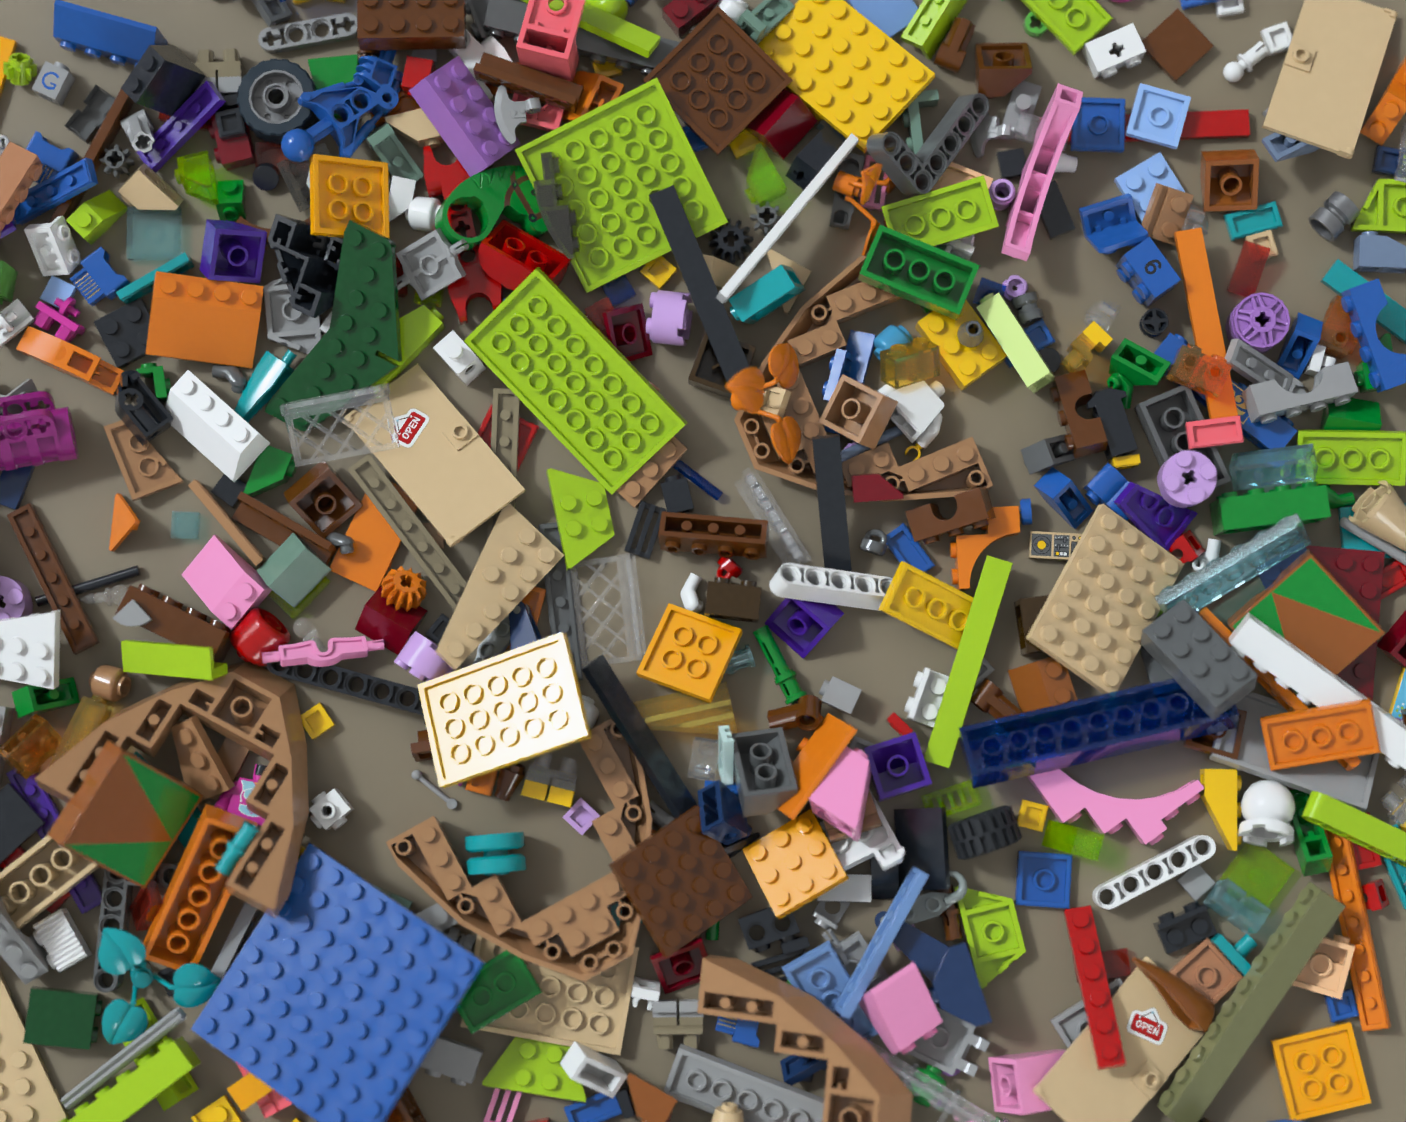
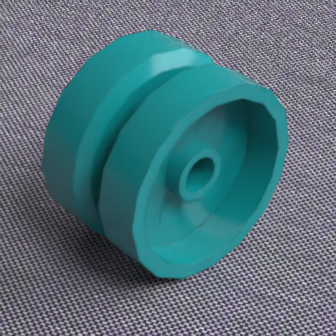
[465,832,527,876]

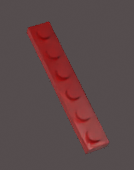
[1064,905,1126,1071]

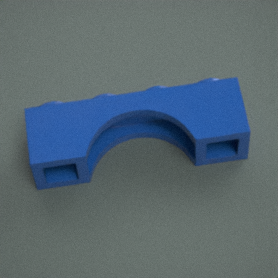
[1341,278,1406,393]

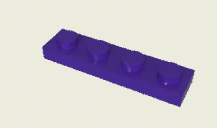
[137,80,226,173]

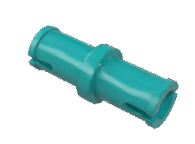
[215,820,259,876]

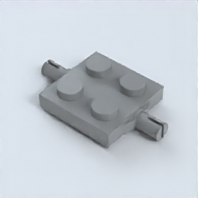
[396,228,469,300]
[822,929,889,995]

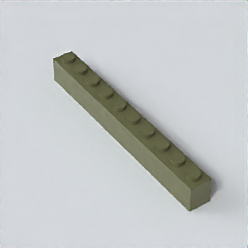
[1156,882,1346,1122]

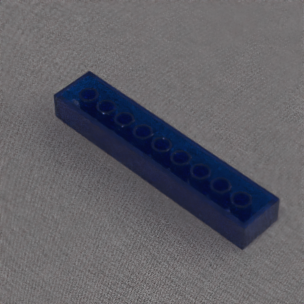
[959,678,1239,789]

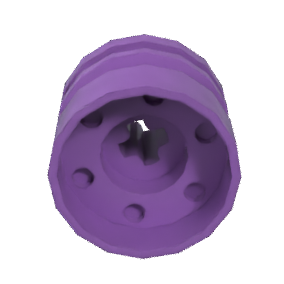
[1225,292,1290,354]

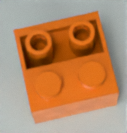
[562,71,625,123]

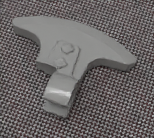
[494,86,541,145]
[970,113,1015,158]

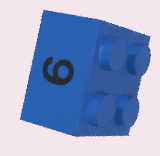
[1116,236,1181,308]

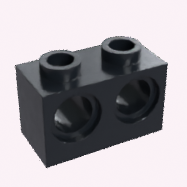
[738,906,800,953]

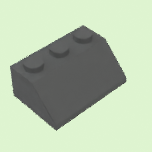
[732,727,798,817]

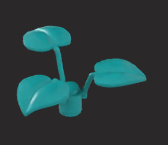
[98,927,221,1045]

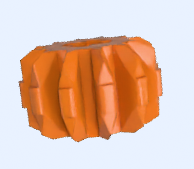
[381,566,427,612]

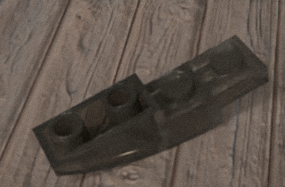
[533,152,580,259]

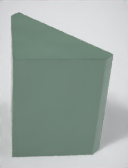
[257,532,332,608]

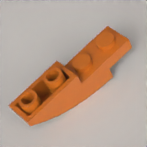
[16,326,124,396]

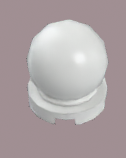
[1238,780,1295,847]

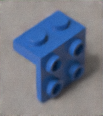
[1079,193,1149,254]

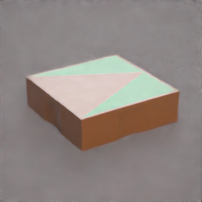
[1227,549,1385,703]
[47,740,203,889]

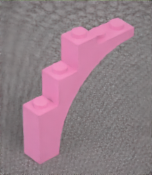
[1001,83,1083,261]
[1022,754,1204,846]

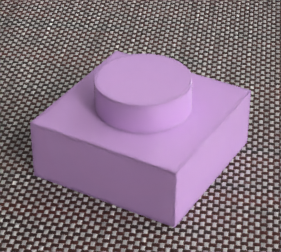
[562,797,601,836]

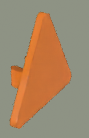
[109,493,141,551]

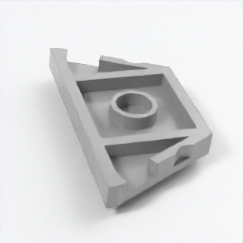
[264,278,322,355]

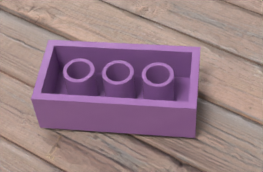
[409,56,521,177]

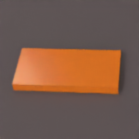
[330,481,418,592]
[1260,698,1381,771]

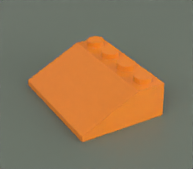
[145,271,264,369]
[777,713,857,820]

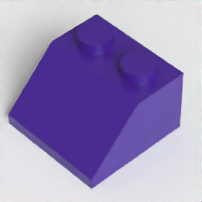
[200,219,267,283]
[764,598,844,659]
[864,732,932,802]

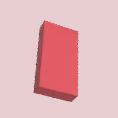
[1185,415,1244,450]

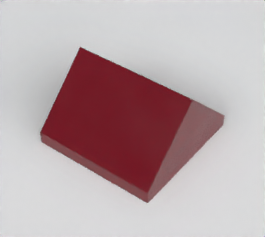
[746,90,818,160]
[602,303,653,361]
[355,585,428,655]
[650,936,708,994]

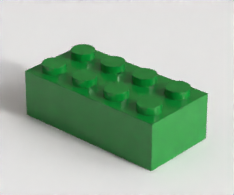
[858,225,980,320]
[1209,481,1331,536]

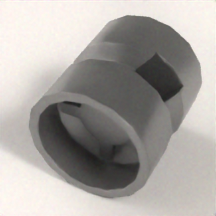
[1308,191,1360,242]

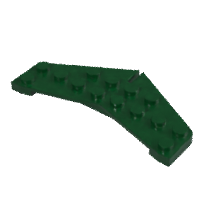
[264,220,402,431]

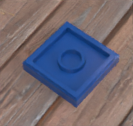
[1070,97,1126,153]
[1015,851,1073,909]

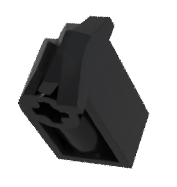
[785,120,847,190]
[115,370,174,446]
[1086,387,1138,461]

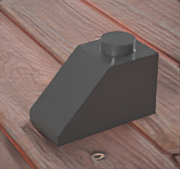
[1021,434,1084,474]

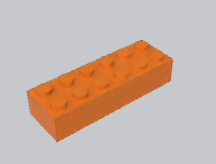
[143,804,257,970]

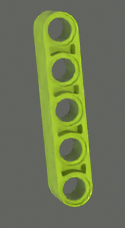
[1302,791,1406,867]

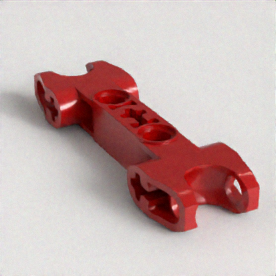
[423,145,503,325]

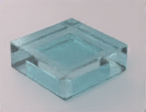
[171,511,200,539]

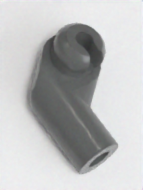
[326,532,354,554]

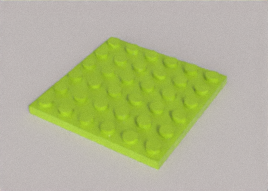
[515,78,728,293]

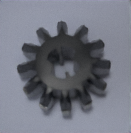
[709,219,753,264]

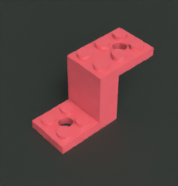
[512,0,586,132]

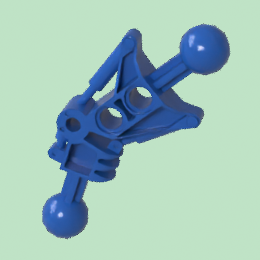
[281,50,404,163]

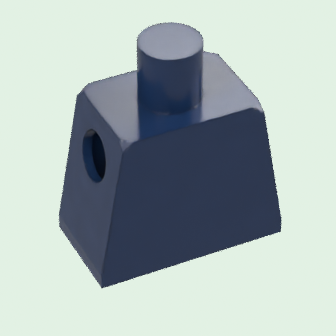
[697,780,752,845]

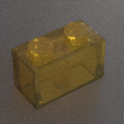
[880,337,940,389]

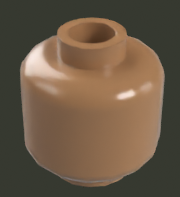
[89,664,131,702]

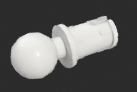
[1223,41,1270,82]

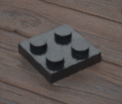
[94,297,150,369]

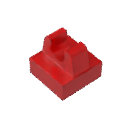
[1169,529,1205,563]
[1362,878,1390,911]

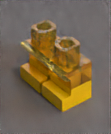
[1061,321,1113,373]

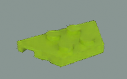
[1351,179,1406,234]
[546,468,615,570]
[953,886,1026,989]
[482,1037,586,1103]

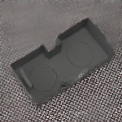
[65,85,116,144]

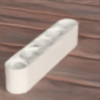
[769,563,893,611]
[1092,835,1216,909]

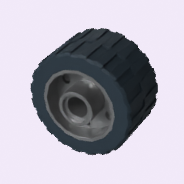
[237,58,320,146]

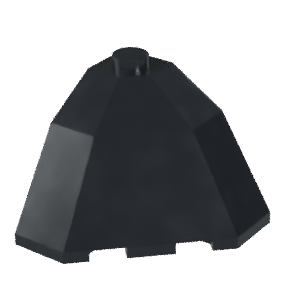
[268,214,343,318]

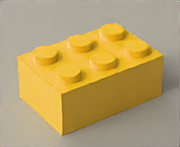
[915,300,1007,391]

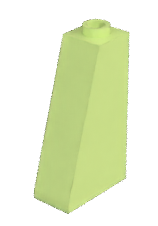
[976,292,1055,393]

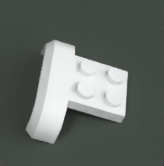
[820,788,905,871]

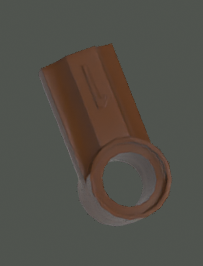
[933,17,976,74]
[971,678,1024,731]
[767,695,822,731]

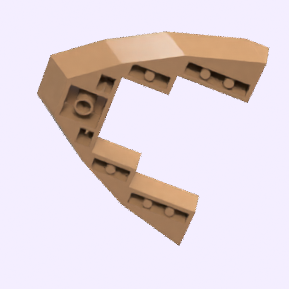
[734,251,993,502]
[35,661,309,919]
[386,718,652,982]
[697,955,913,1122]

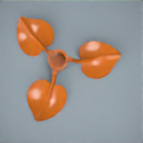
[832,163,896,256]
[726,342,801,464]

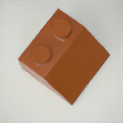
[1200,149,1259,212]
[1008,657,1079,722]
[627,1073,677,1122]

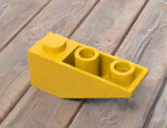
[1200,769,1242,851]

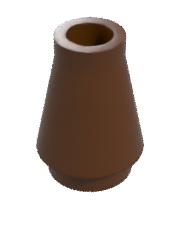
[494,763,526,801]

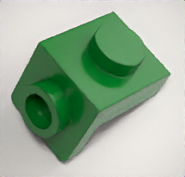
[215,179,246,221]
[136,363,171,402]

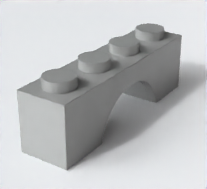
[1241,362,1358,424]
[0,896,49,985]

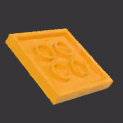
[310,154,389,238]
[636,603,743,703]
[742,809,849,920]
[1270,1022,1371,1120]

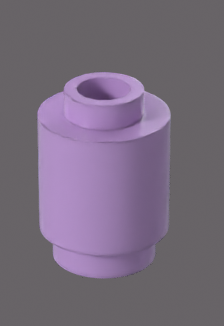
[988,179,1015,210]

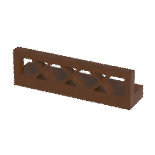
[473,52,584,113]
[232,491,337,565]

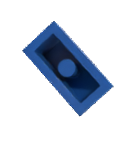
[1276,312,1323,379]
[1034,467,1093,529]

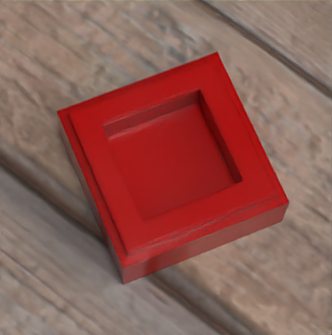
[886,712,913,736]

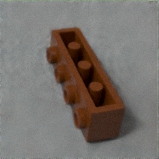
[658,511,769,560]

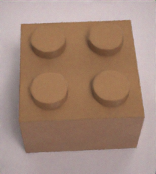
[819,374,898,450]

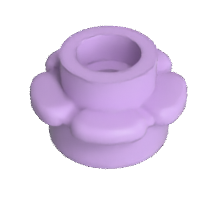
[1002,275,1028,301]

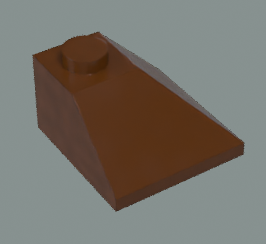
[975,42,1033,99]

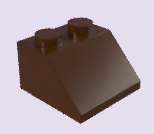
[283,459,363,538]

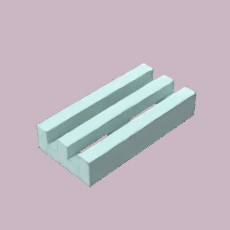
[718,725,734,785]

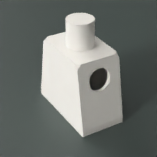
[433,330,486,386]

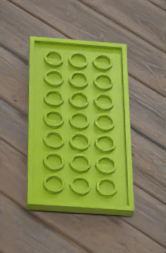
[464,267,688,495]

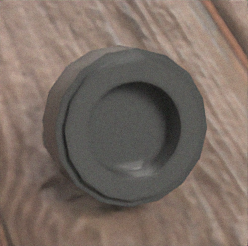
[859,529,887,556]

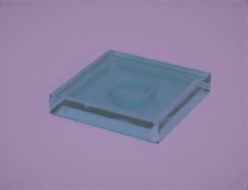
[126,206,181,260]

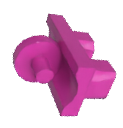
[34,297,86,343]

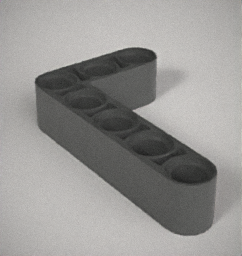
[866,93,989,195]
[93,862,178,993]

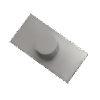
[1002,81,1042,138]

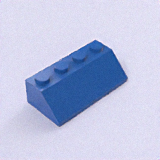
[53,0,168,66]

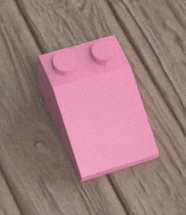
[182,534,272,630]

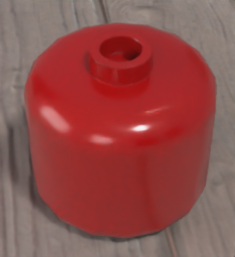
[230,607,291,667]

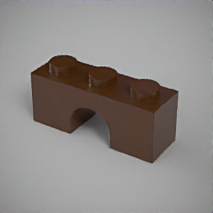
[1050,369,1108,458]
[905,487,996,545]

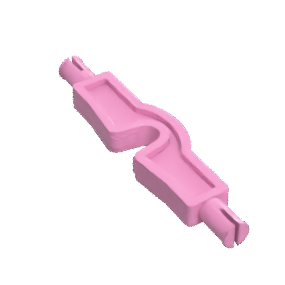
[262,636,384,667]

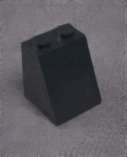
[121,45,206,116]

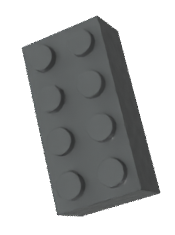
[1134,383,1231,489]
[1141,599,1258,721]

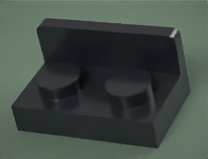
[1153,900,1217,954]

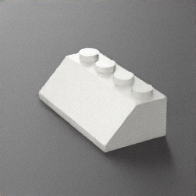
[165,370,270,483]

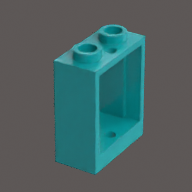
[728,264,806,324]

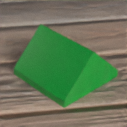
[1320,398,1382,431]

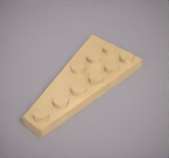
[435,503,564,671]
[0,971,71,1122]

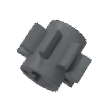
[100,144,135,179]
[750,201,782,236]

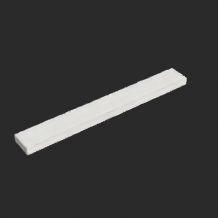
[716,133,859,304]

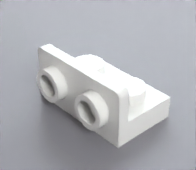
[24,216,81,276]
[904,667,949,728]

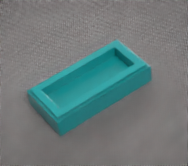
[1224,201,1283,241]

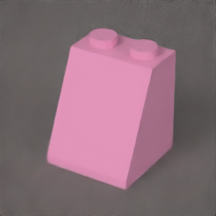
[809,746,871,842]
[858,962,943,1055]
[988,1049,1066,1115]

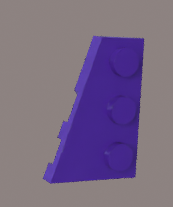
[1114,482,1198,551]

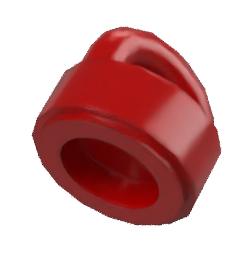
[716,557,743,579]

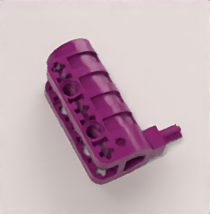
[0,391,78,471]

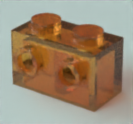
[1318,295,1357,360]
[1166,344,1232,399]
[0,713,66,780]

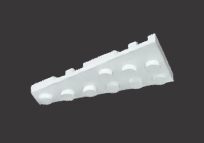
[0,610,60,689]

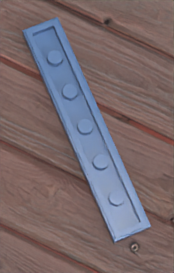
[835,865,929,1020]

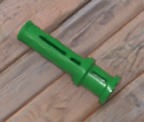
[753,625,807,705]

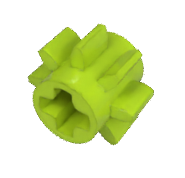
[3,53,37,86]

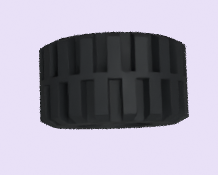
[947,805,1022,860]

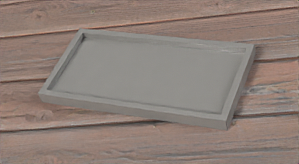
[1209,692,1380,812]

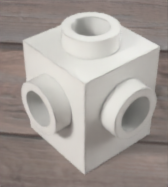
[309,788,354,830]

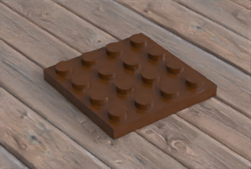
[643,6,793,156]
[608,806,753,957]

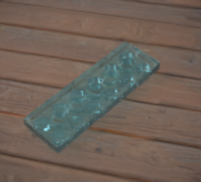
[1154,513,1312,613]

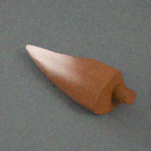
[1132,957,1215,1034]

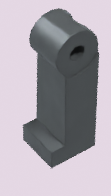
[829,153,865,230]

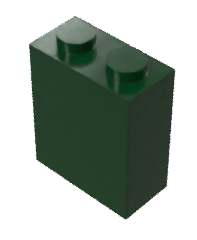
[23,986,103,1050]

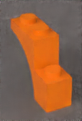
[1360,56,1406,145]
[950,506,1020,591]

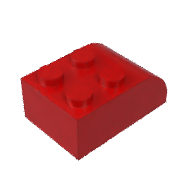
[478,219,572,291]

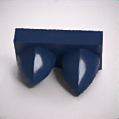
[780,1054,828,1086]

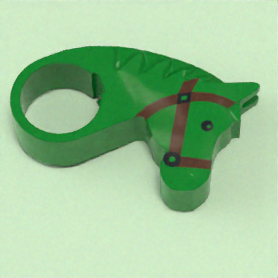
[435,165,552,251]

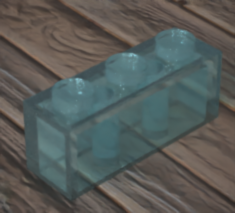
[1229,443,1318,491]

